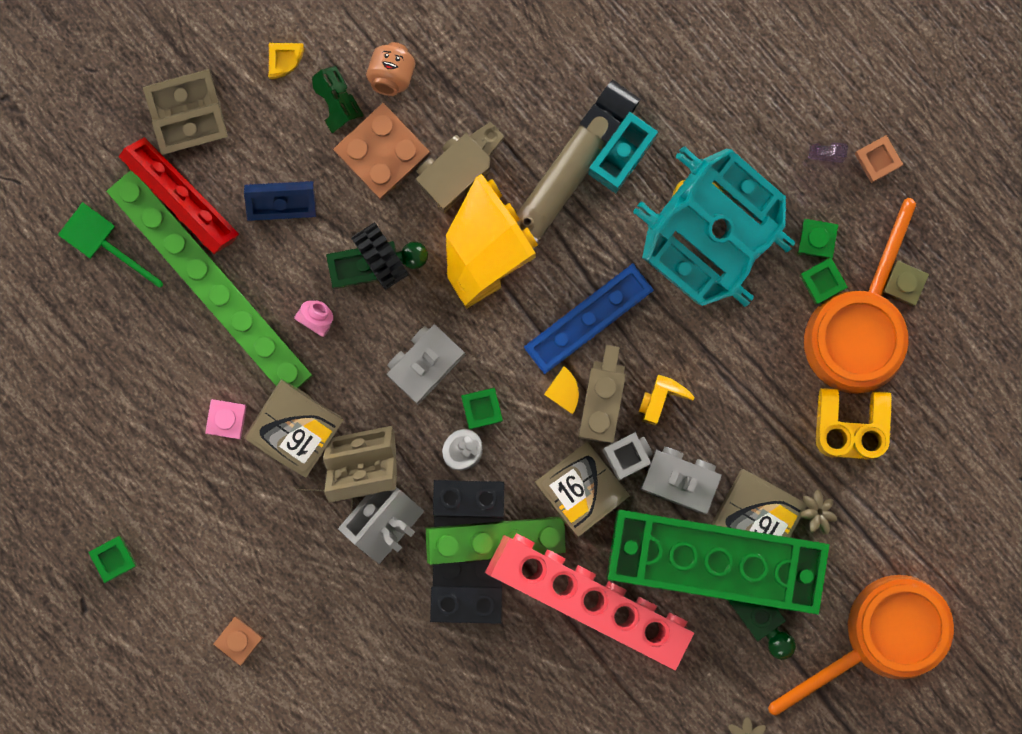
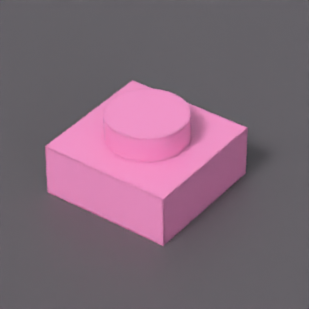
[205,399,247,440]

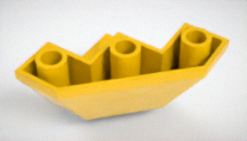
[446,174,538,309]

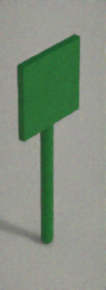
[58,202,163,288]

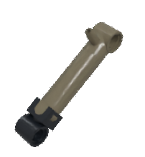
[516,80,641,250]

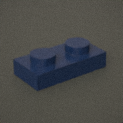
[244,181,316,221]

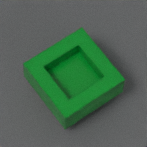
[797,219,838,259]
[799,258,848,305]
[461,388,503,430]
[88,536,137,583]

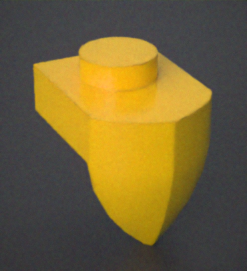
[639,375,694,426]

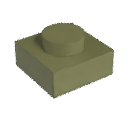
[883,260,929,307]

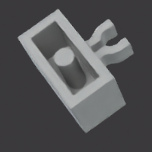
[386,324,465,405]
[640,446,722,515]
[338,487,424,564]

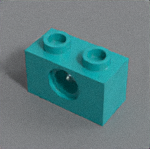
[588,112,658,194]

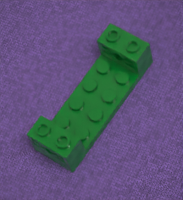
[606,510,830,615]

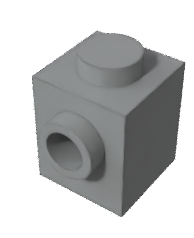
[603,432,653,481]

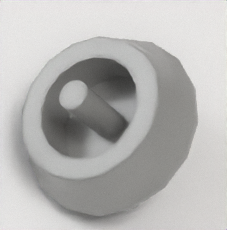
[442,429,482,471]

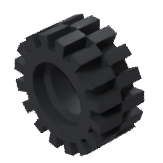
[351,222,408,290]

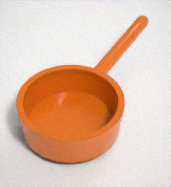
[804,198,916,394]
[768,575,954,715]

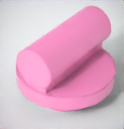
[294,301,333,337]

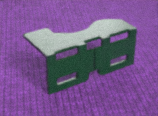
[312,66,364,133]

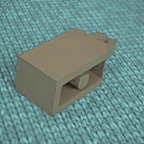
[416,122,504,214]
[578,345,626,445]

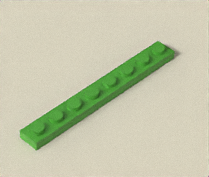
[106,170,313,389]

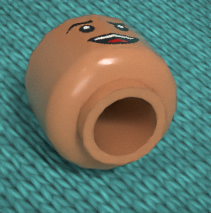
[366,42,416,96]

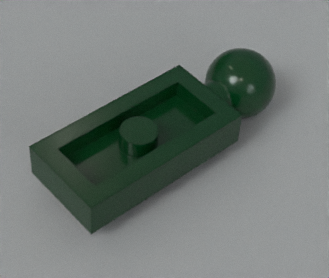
[326,241,428,290]
[726,599,796,660]

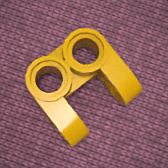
[816,388,891,460]

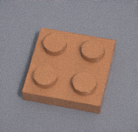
[333,103,430,200]

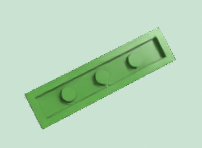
[425,517,566,565]

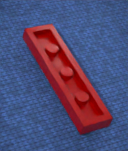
[118,137,239,254]

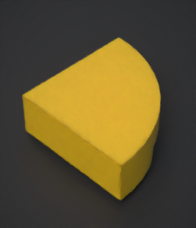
[268,43,304,79]
[544,366,579,415]

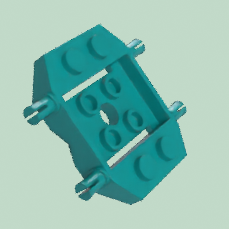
[633,146,795,307]

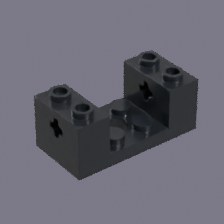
[430,480,505,624]

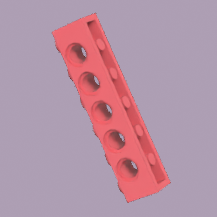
[485,533,694,671]

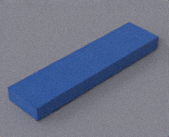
[524,263,654,375]

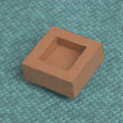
[855,135,903,183]
[213,617,263,666]

